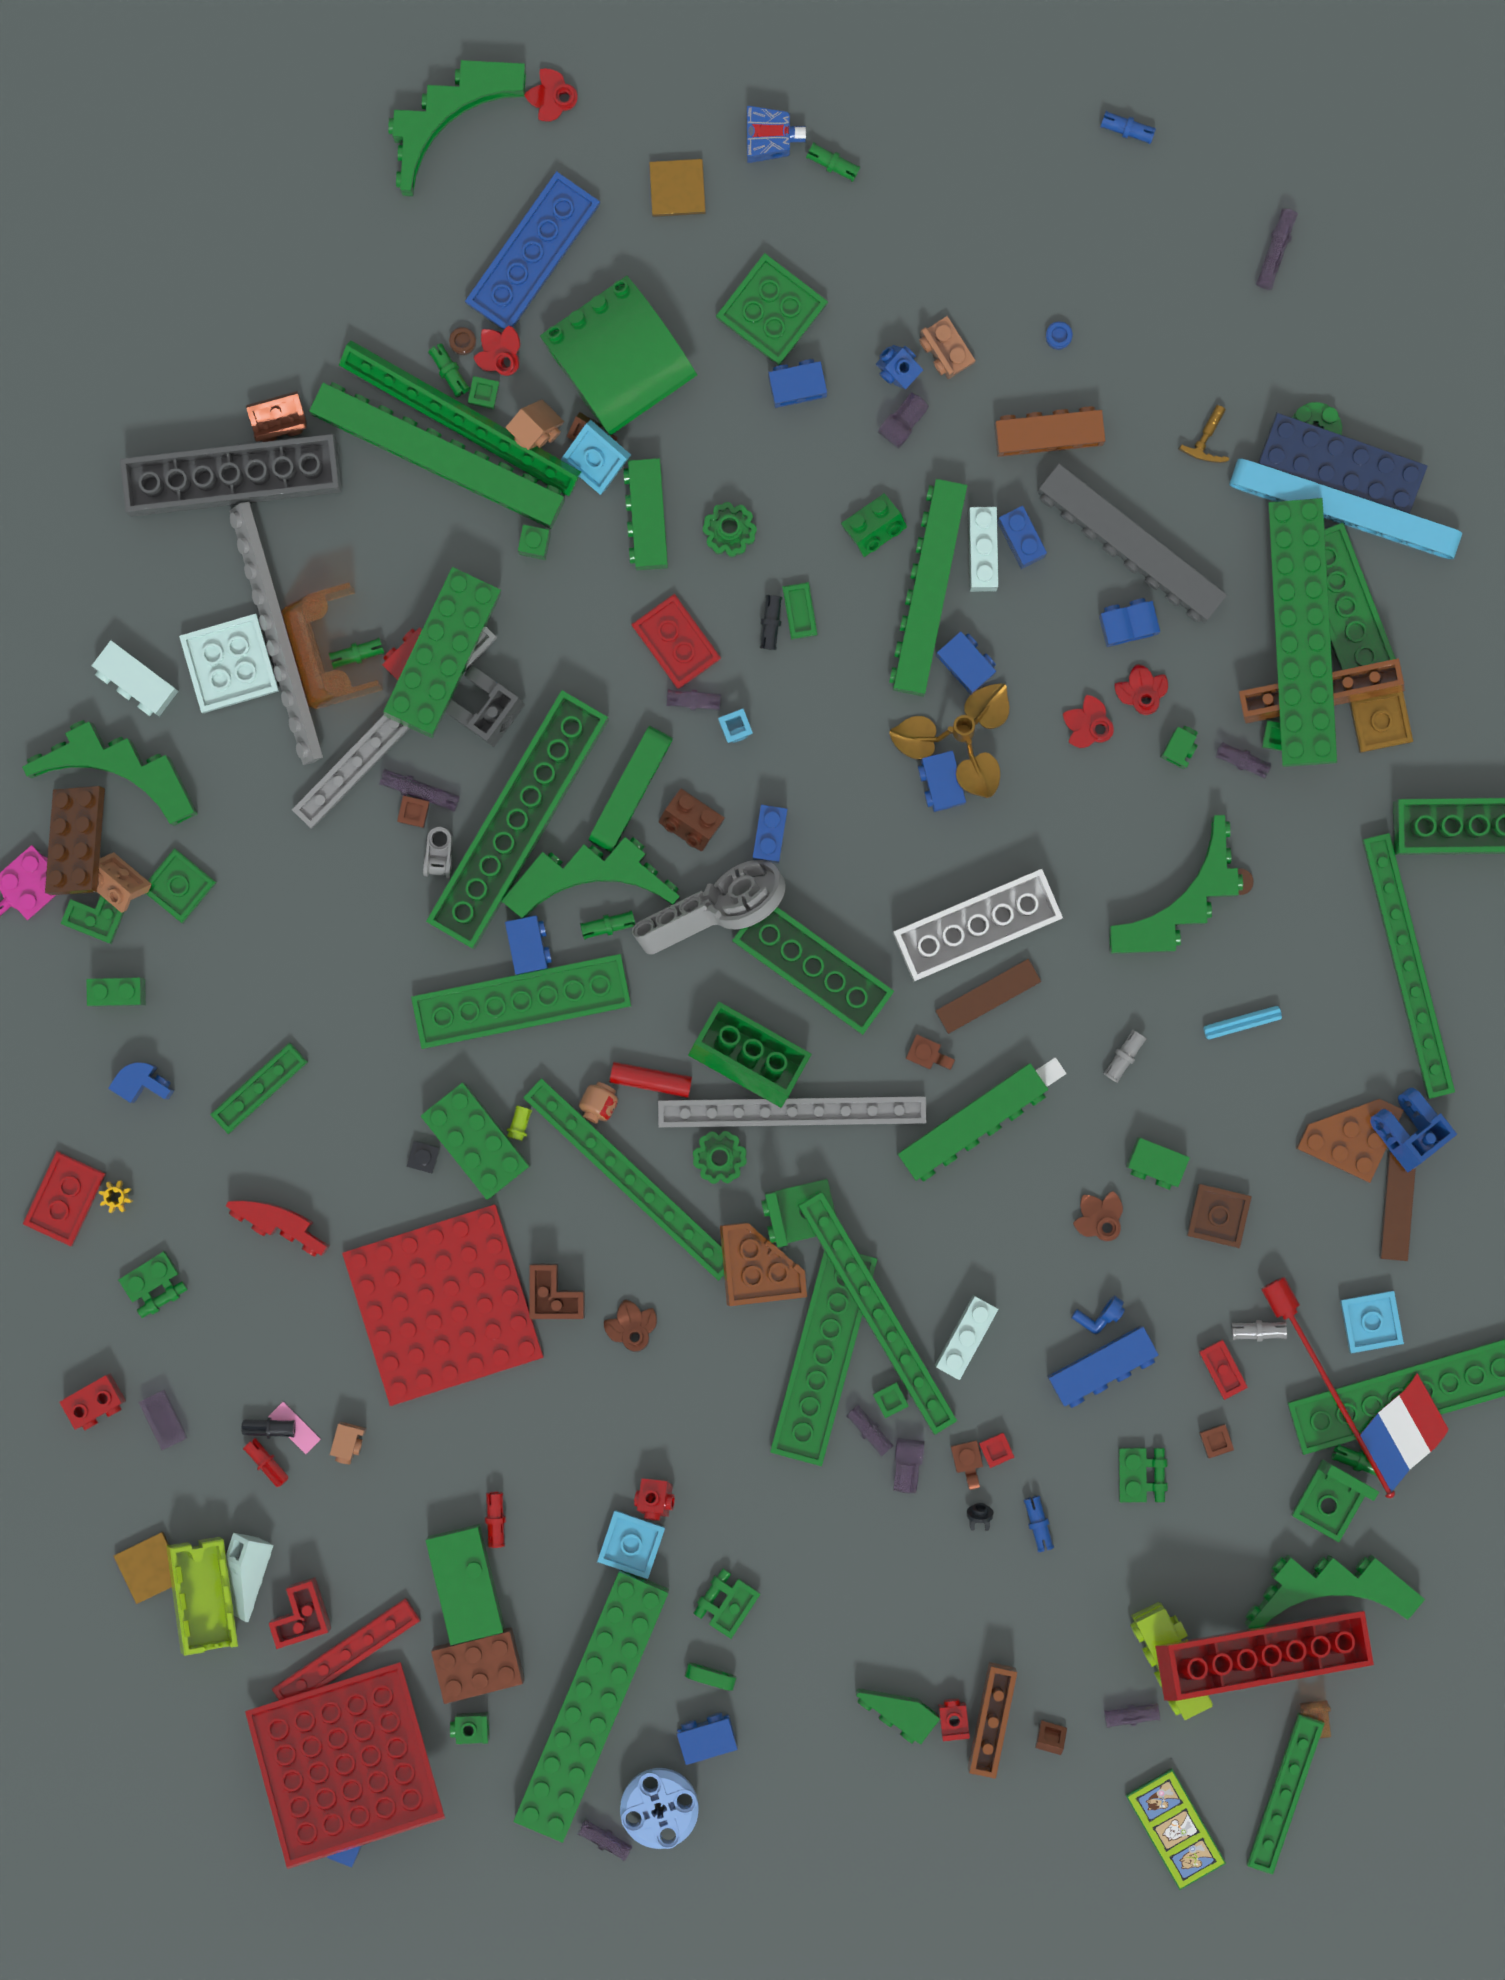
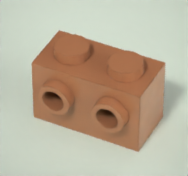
[505,399,565,450]

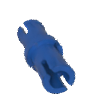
[1100,111,1156,144]
[1023,1495,1054,1552]

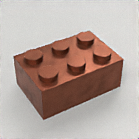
[431,1627,525,1704]

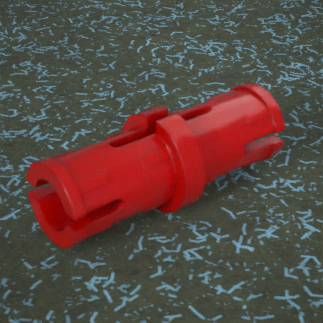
[485,1492,506,1548]

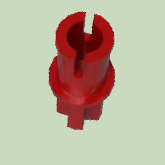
[243,1438,288,1487]

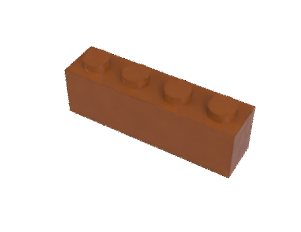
[994,406,1105,457]
[968,1662,1017,1779]

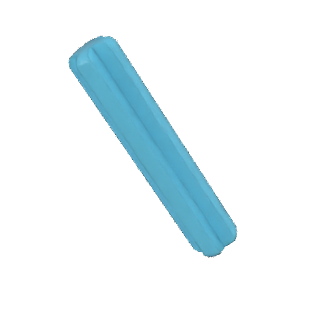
[1204,1006,1282,1039]

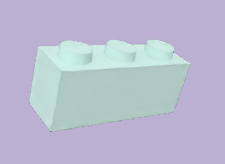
[968,507,998,592]
[92,641,179,717]
[935,1295,998,1380]

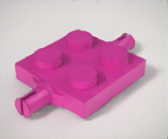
[0,845,57,920]

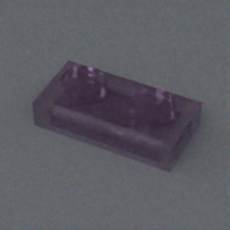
[139,1390,188,1450]

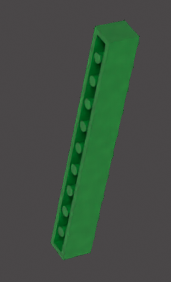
[309,382,565,529]

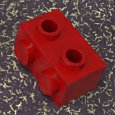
[59,1373,126,1431]

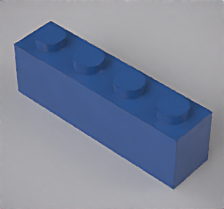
[1047,1325,1159,1408]

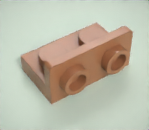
[919,316,976,379]
[97,852,152,913]

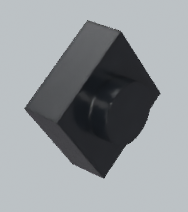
[407,1141,440,1174]

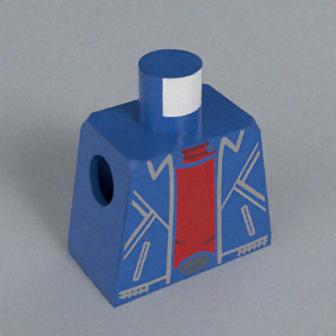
[747,106,806,163]

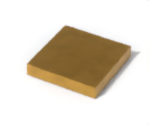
[649,159,705,217]
[1349,692,1413,753]
[114,1532,172,1604]

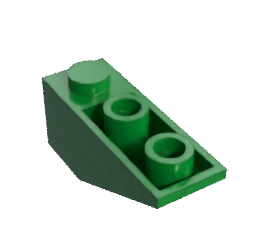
[856,1688,940,1745]

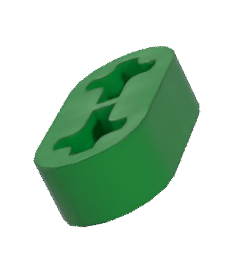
[684,1663,737,1691]

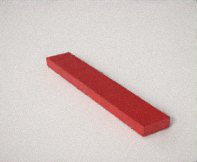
[272,1598,421,1700]

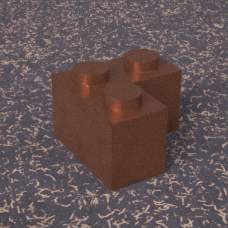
[529,1264,585,1319]

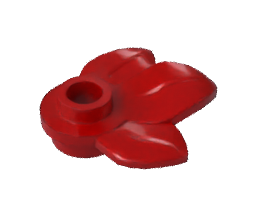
[524,68,578,122]
[474,326,521,376]
[1115,664,1168,715]
[1063,695,1114,748]

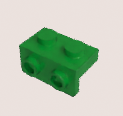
[841,493,907,557]

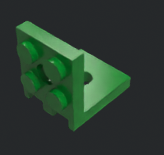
[761,1179,836,1248]
[1291,1459,1379,1542]

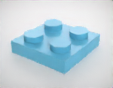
[561,420,631,495]
[1340,1290,1404,1353]
[597,1510,665,1579]

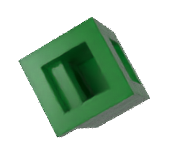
[1161,726,1198,770]
[450,1712,490,1744]

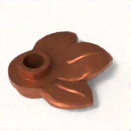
[1073,1191,1123,1241]
[604,1300,657,1352]

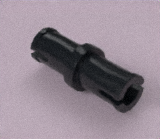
[760,595,782,650]

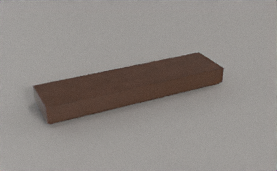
[935,958,1041,1034]
[1380,1152,1416,1261]

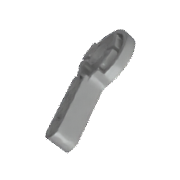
[632,860,786,954]

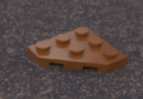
[1296,1099,1404,1183]
[720,1222,807,1306]

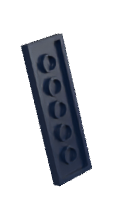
[1258,412,1428,514]

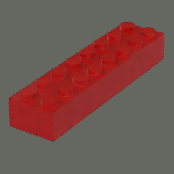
[1155,1611,1374,1701]

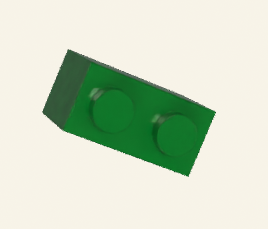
[86,978,146,1007]
[1126,1137,1190,1190]

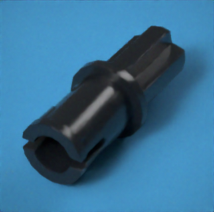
[241,1417,296,1439]

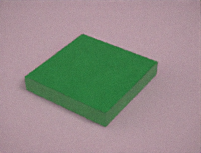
[145,848,217,923]

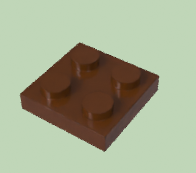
[1186,1184,1252,1248]

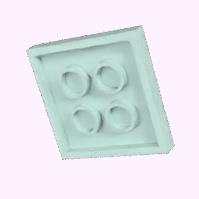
[179,614,279,713]

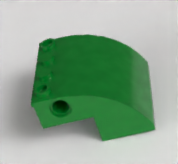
[540,275,697,436]

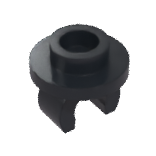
[967,1503,994,1531]

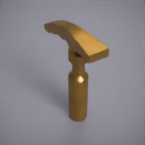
[1178,405,1229,463]

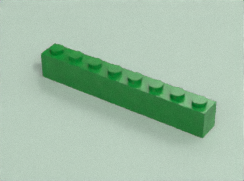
[889,479,967,697]

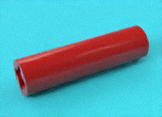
[610,1062,692,1098]

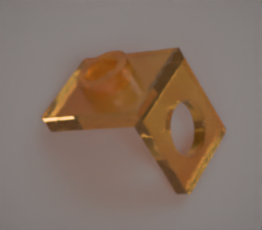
[1300,1700,1331,1738]

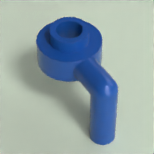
[1071,1295,1125,1334]

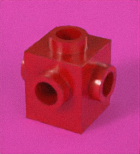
[634,1478,675,1520]

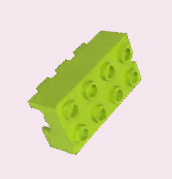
[166,1537,238,1656]
[1130,1602,1213,1720]

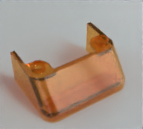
[281,582,383,709]

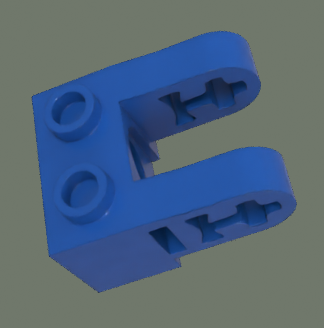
[1370,1088,1457,1173]

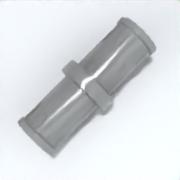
[1103,1029,1147,1083]
[1232,1320,1287,1341]

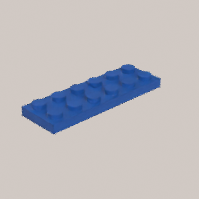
[465,171,600,330]

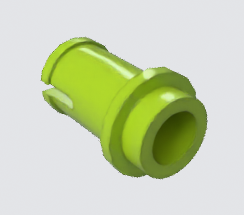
[506,1106,532,1141]

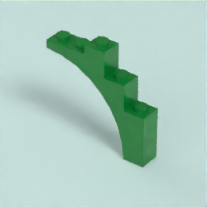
[388,60,526,196]
[22,720,198,826]
[1109,815,1243,954]
[502,837,680,918]
[1245,1555,1425,1629]

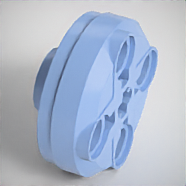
[620,1768,699,1849]

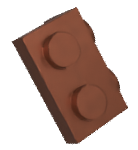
[246,391,307,442]
[659,788,725,851]

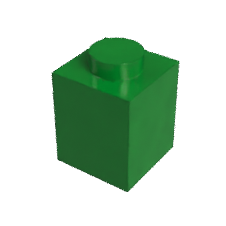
[518,525,551,560]

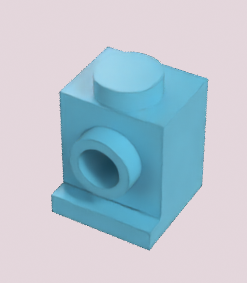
[718,709,753,743]

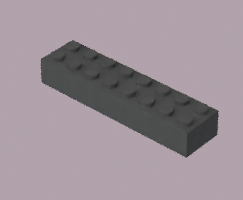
[120,434,342,517]

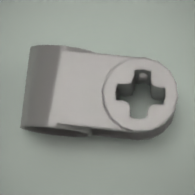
[423,827,453,879]

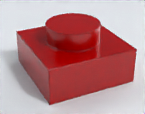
[979,1432,1014,1468]

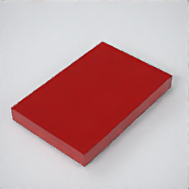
[631,594,721,690]
[23,1151,106,1246]

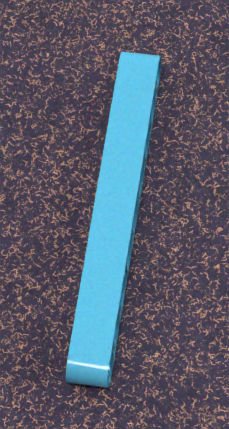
[1229,459,1462,559]

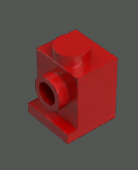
[938,1699,970,1741]

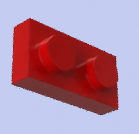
[1198,1339,1248,1400]

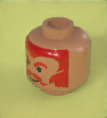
[579,1082,618,1124]

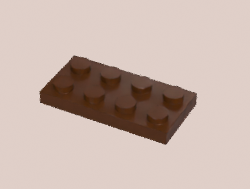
[45,786,105,895]

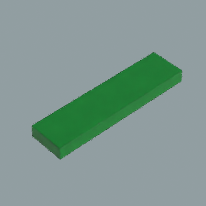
[210,1043,308,1134]

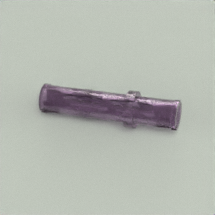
[1256,208,1298,290]
[379,769,460,812]

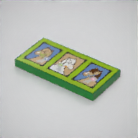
[1125,1768,1226,1890]

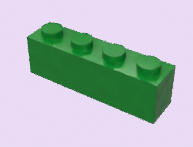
[623,458,668,571]

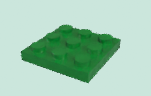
[716,253,828,366]

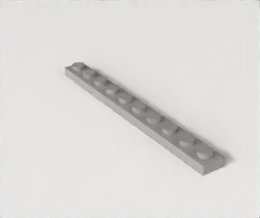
[230,502,323,765]
[292,627,497,829]
[658,1097,926,1127]

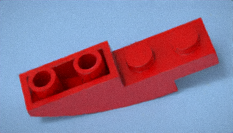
[226,1200,329,1257]

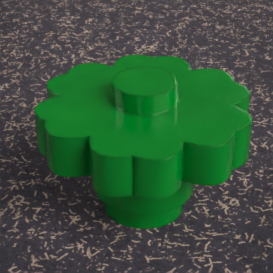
[702,502,757,557]
[693,1131,747,1184]

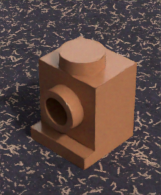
[330,1422,367,1465]

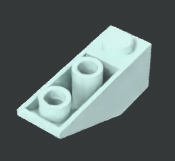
[226,1533,273,1622]

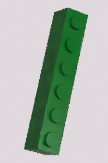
[897,1063,1049,1182]

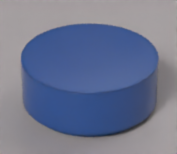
[1045,321,1073,350]

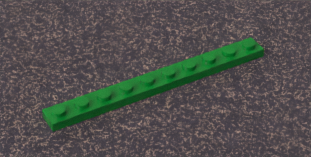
[339,340,581,496]
[1362,833,1455,1099]
[523,1078,724,1281]
[798,1191,957,1435]

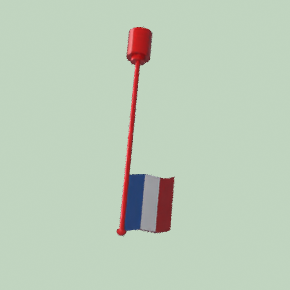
[1261,1277,1449,1498]

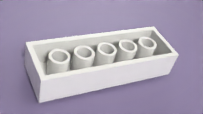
[893,869,1063,982]

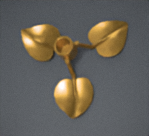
[889,684,1010,798]

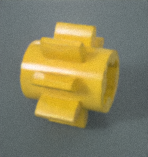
[99,1180,133,1213]

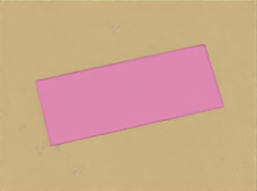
[268,1402,321,1454]

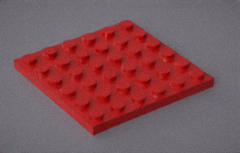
[342,1204,544,1406]
[245,1662,445,1869]

